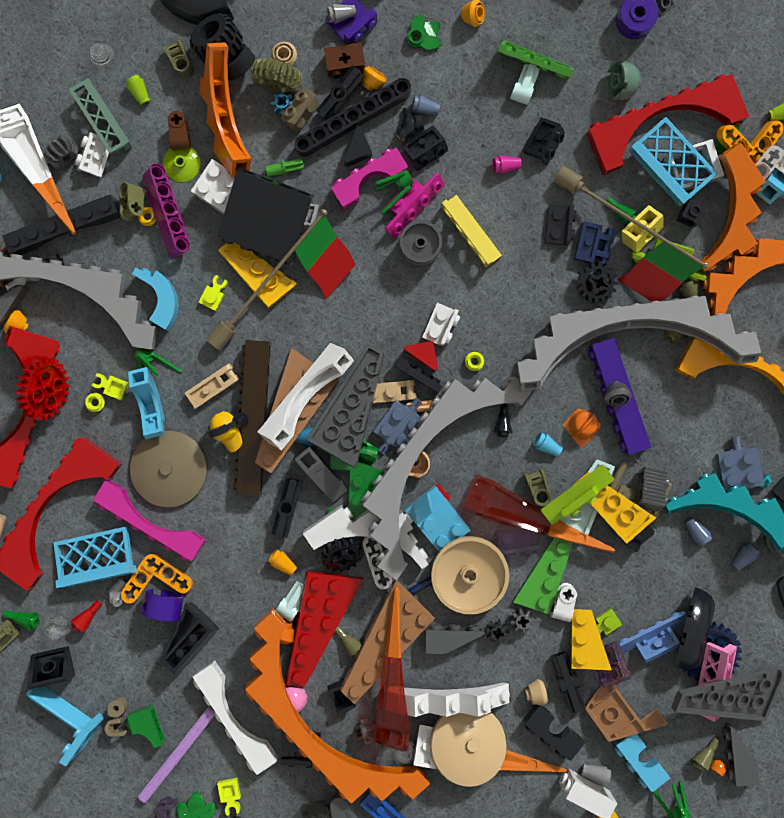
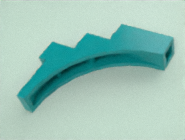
[665,473,784,552]

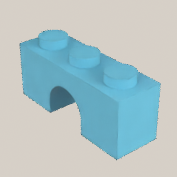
[613,734,670,792]

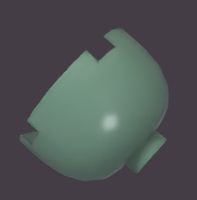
[606,61,641,101]

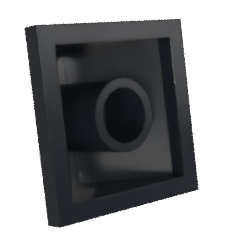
[27,646,75,690]

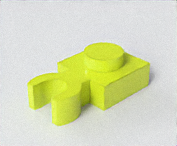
[199,275,228,311]
[92,374,129,400]
[217,778,241,816]

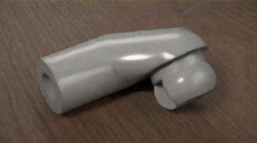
[109,577,127,607]

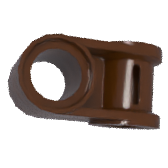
[168,111,191,151]

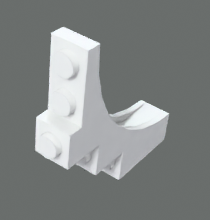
[303,505,429,569]
[381,683,510,717]

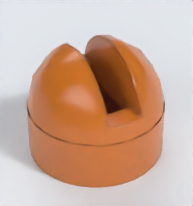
[710,759,727,777]

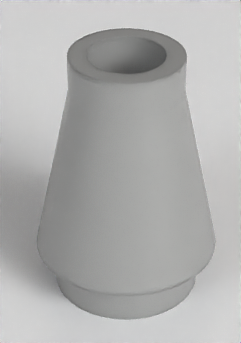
[327,4,356,24]
[581,764,611,786]

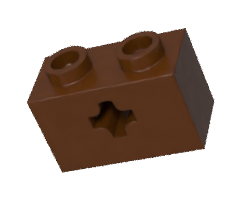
[324,42,365,78]

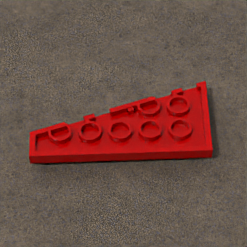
[285,571,363,687]

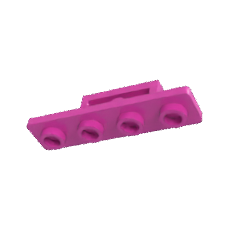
[385,173,445,239]

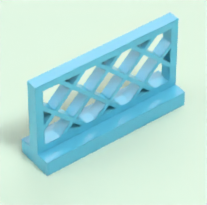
[629,117,718,207]
[54,527,137,588]

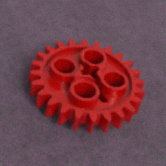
[15,357,70,421]

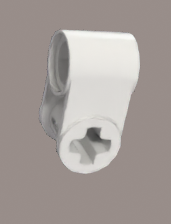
[550,583,577,622]

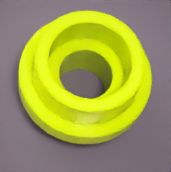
[465,352,484,371]
[85,393,105,412]

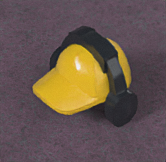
[206,411,248,452]

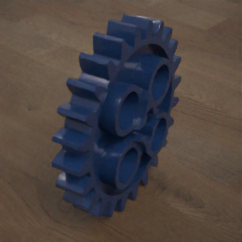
[677,621,742,681]

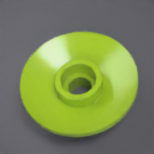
[163,148,201,182]

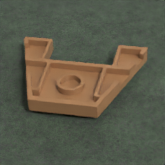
[585,659,669,742]

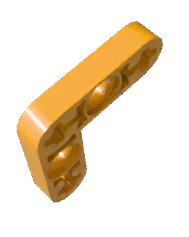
[717,121,784,164]
[121,553,193,603]

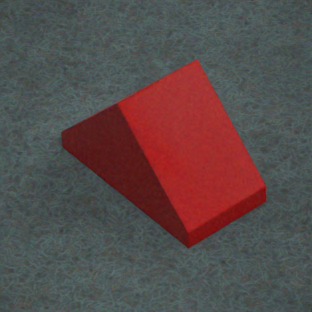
[404,341,438,372]

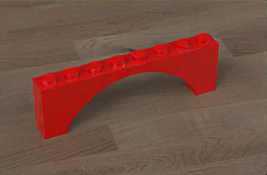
[586,74,749,175]
[0,326,60,488]
[0,437,122,591]

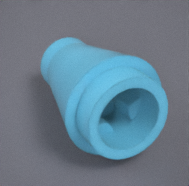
[533,432,563,457]

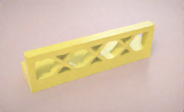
[441,195,502,267]

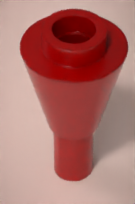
[70,600,103,633]

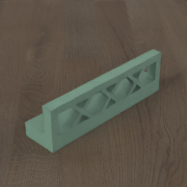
[68,78,132,155]

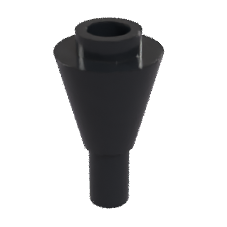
[494,403,513,437]

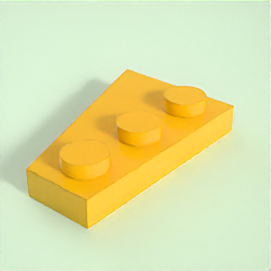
[572,609,612,671]

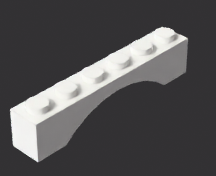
[257,343,354,451]
[193,660,278,775]

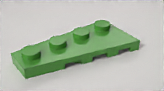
[498,40,574,79]
[512,537,573,615]

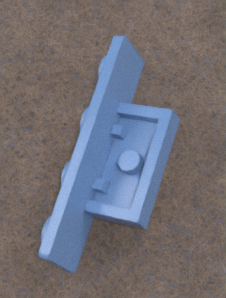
[615,611,687,663]

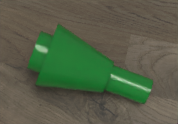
[606,197,637,227]
[3,610,40,631]

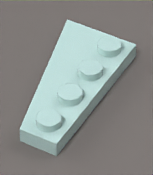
[550,459,615,535]

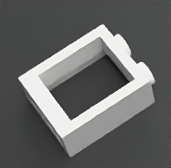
[663,139,724,190]
[559,769,617,818]

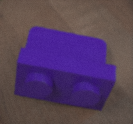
[326,0,377,44]

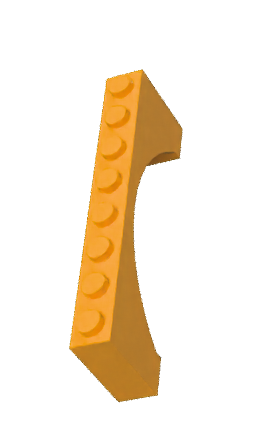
[674,337,784,395]

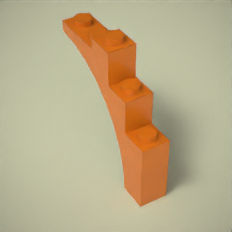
[199,43,251,177]
[699,143,766,272]
[701,239,784,316]

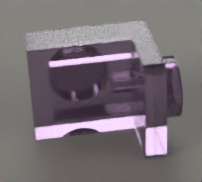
[155,796,179,818]

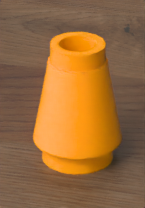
[268,549,297,576]

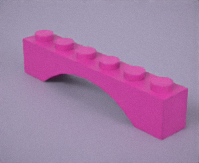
[93,480,207,562]

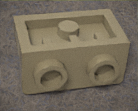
[280,88,320,134]

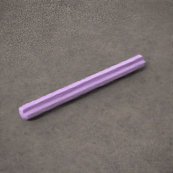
[138,706,215,803]

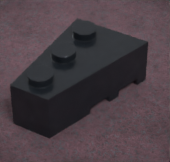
[160,602,219,674]

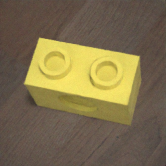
[622,205,663,253]

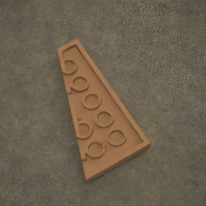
[255,348,338,474]
[340,579,435,704]

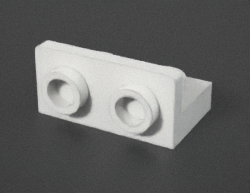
[75,132,113,178]
[422,303,460,347]

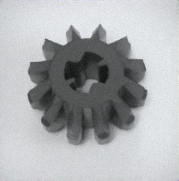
[43,136,78,169]

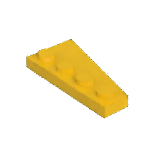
[218,243,297,309]
[573,472,656,544]

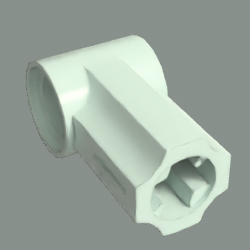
[510,64,540,106]
[276,581,303,622]

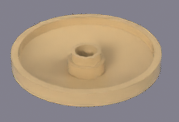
[431,536,509,614]
[430,712,506,787]

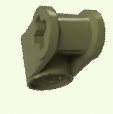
[162,38,193,79]
[119,182,145,222]
[524,468,551,506]

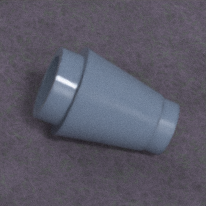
[411,95,440,116]
[685,517,713,547]
[731,543,761,571]

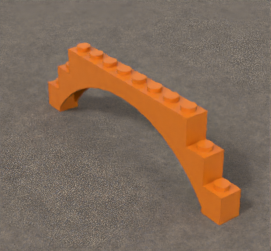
[245,608,430,804]

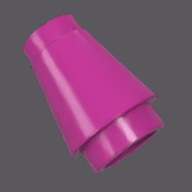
[492,155,522,175]

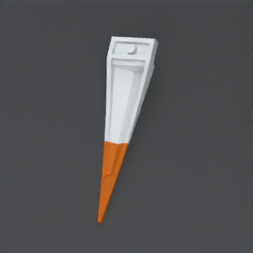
[0,104,75,235]
[413,725,567,772]

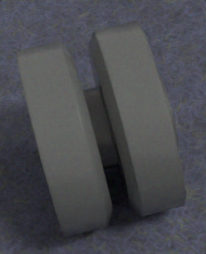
[400,220,442,267]

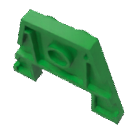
[328,455,385,520]

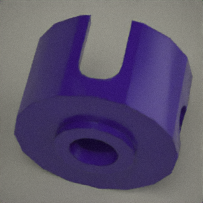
[616,0,658,39]
[141,589,184,622]

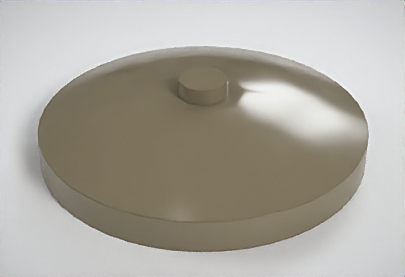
[130,431,208,507]

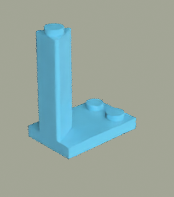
[405,485,471,551]
[26,686,105,767]

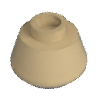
[271,42,297,65]
[525,679,548,706]

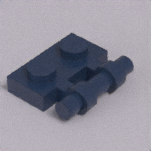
[574,221,615,265]

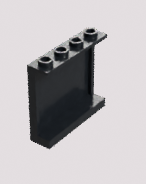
[217,168,315,264]

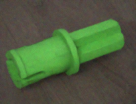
[265,158,304,178]

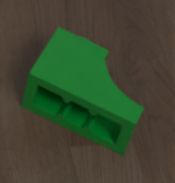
[126,704,165,748]

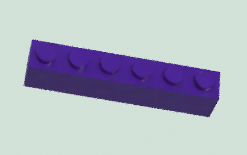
[588,338,651,455]

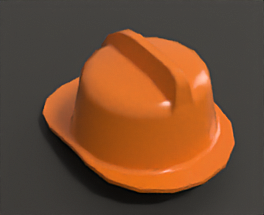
[563,408,601,448]

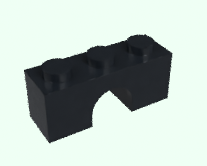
[523,705,585,761]

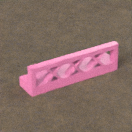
[698,642,737,722]

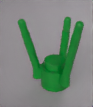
[374,169,414,214]
[133,348,183,390]
[358,439,378,464]
[652,781,691,818]

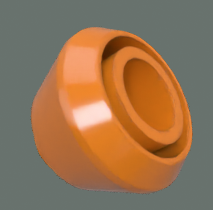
[280,620,294,645]

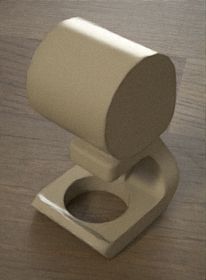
[104,697,129,737]

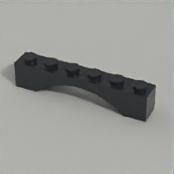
[2,194,121,255]

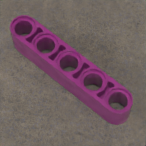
[142,163,190,258]

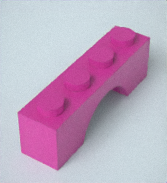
[331,148,408,210]

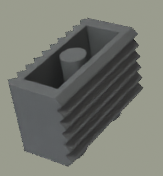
[636,466,669,512]

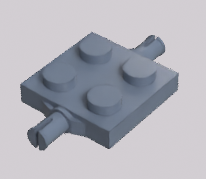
[373,398,422,454]
[718,436,765,492]

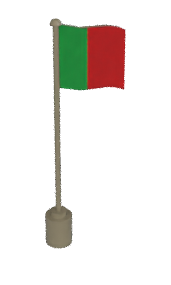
[554,166,709,302]
[206,209,355,350]

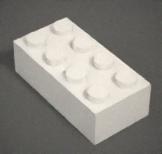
[191,159,235,215]

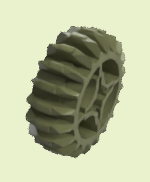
[251,58,303,95]

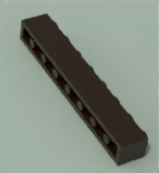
[234,340,271,496]

